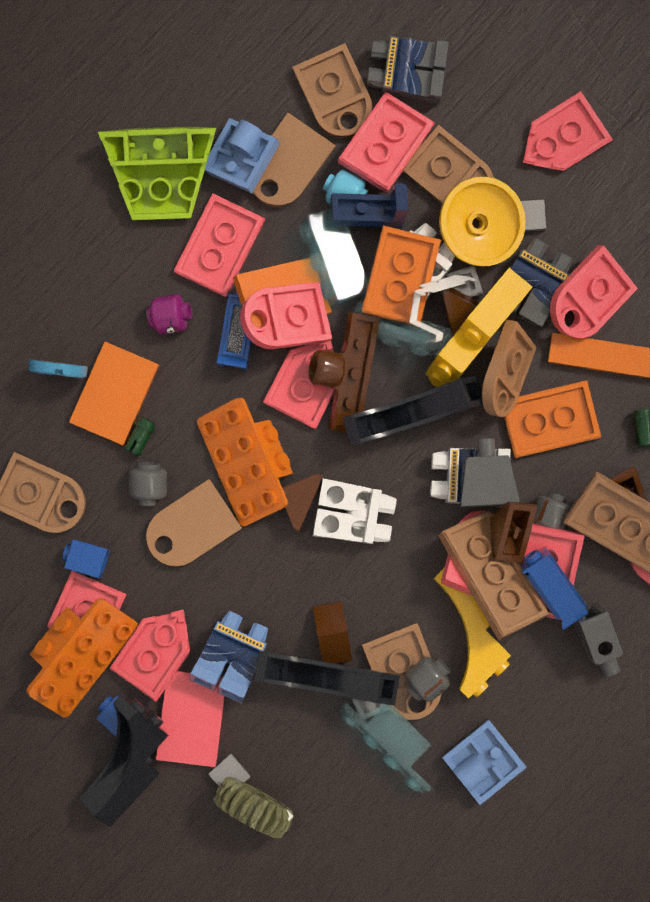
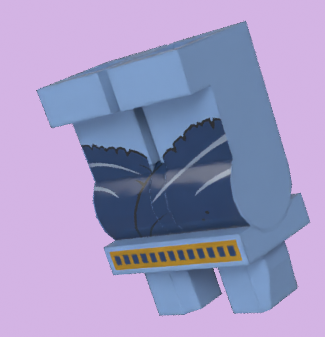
[189,611,268,704]

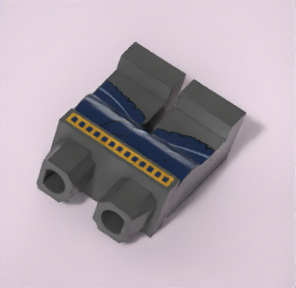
[367,36,449,104]
[511,238,572,330]

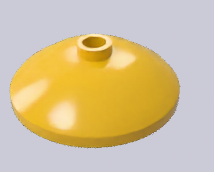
[439,177,526,266]

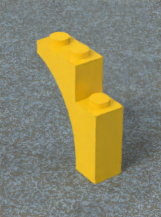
[425,268,532,387]
[433,567,511,698]

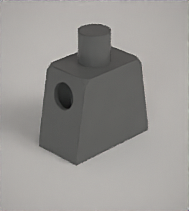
[460,438,520,508]
[573,603,623,677]

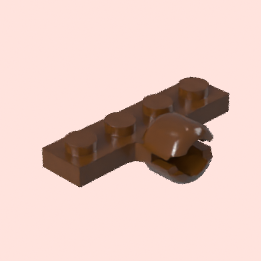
[308,312,380,432]

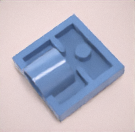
[204,118,280,194]
[442,719,527,805]

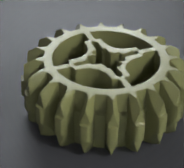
[213,777,294,838]

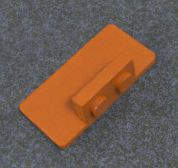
[197,398,293,526]
[26,598,138,717]

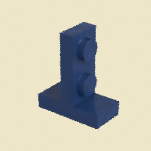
[330,183,409,230]

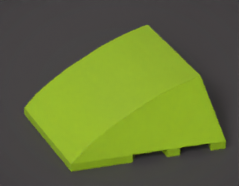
[98,127,216,220]

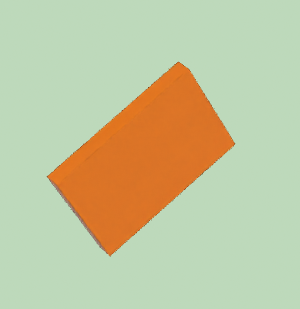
[361,226,441,327]
[233,257,332,327]
[69,342,160,446]
[504,380,601,459]

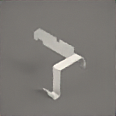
[409,275,476,344]

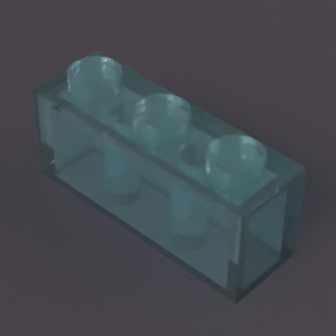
[300,209,368,306]

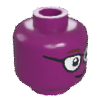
[146,294,193,335]

